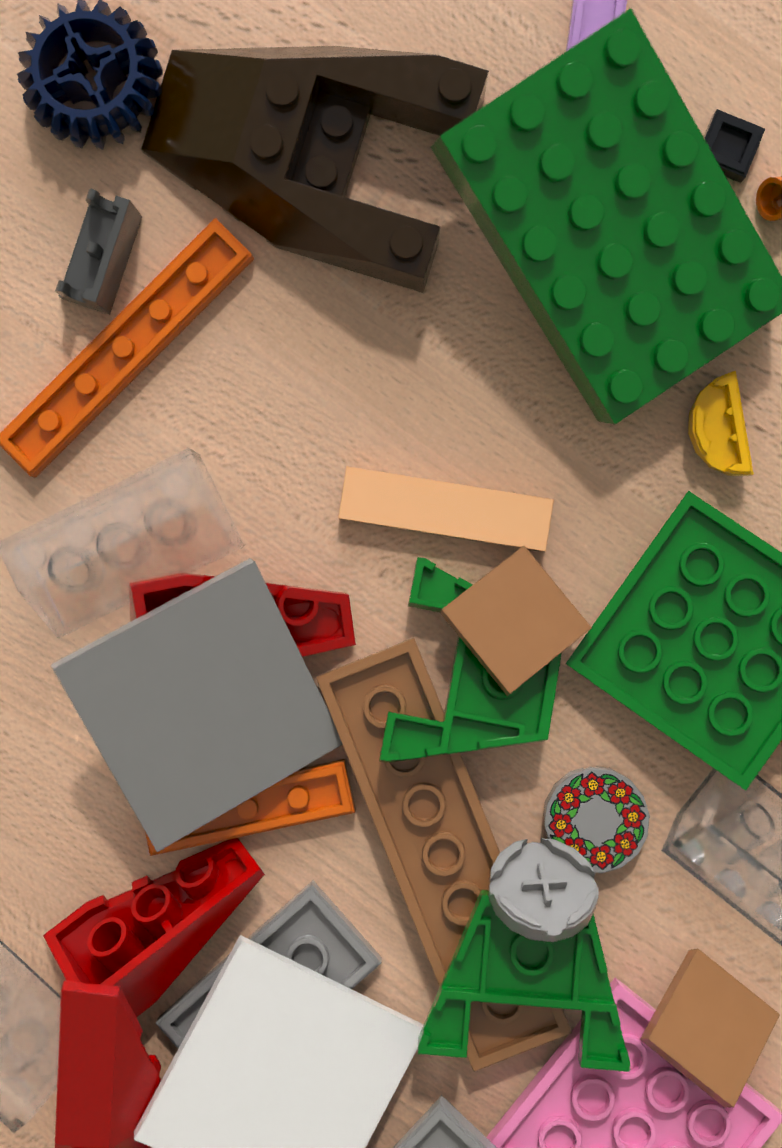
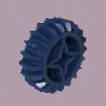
[17,0,163,150]

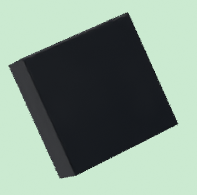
[704,109,765,183]

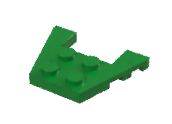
[379,557,562,763]
[418,890,630,1072]

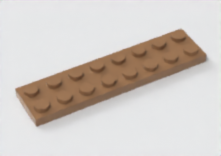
[316,637,572,1072]

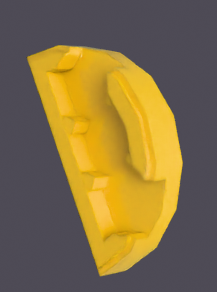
[688,370,754,476]

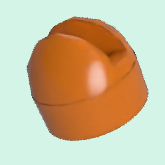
[756,176,782,221]

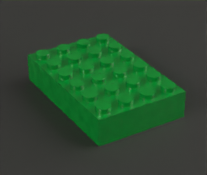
[431,8,782,424]

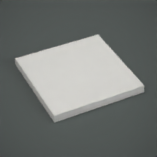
[134,935,423,1148]

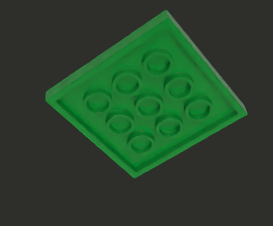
[566,491,782,791]

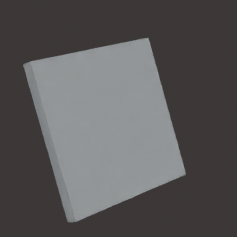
[51,558,343,852]

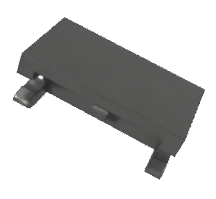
[55,189,142,315]

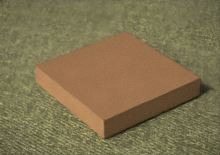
[440,546,592,696]
[640,948,780,1108]

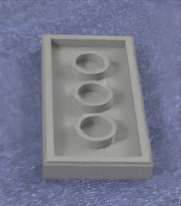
[156,880,382,1049]

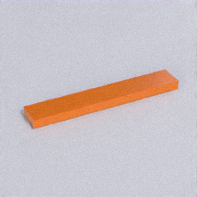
[0,218,254,478]

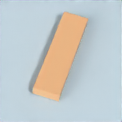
[338,466,554,552]

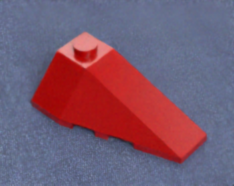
[129,573,356,657]
[43,838,265,1018]
[55,981,161,1148]

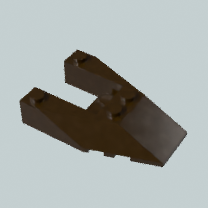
[141,46,489,293]

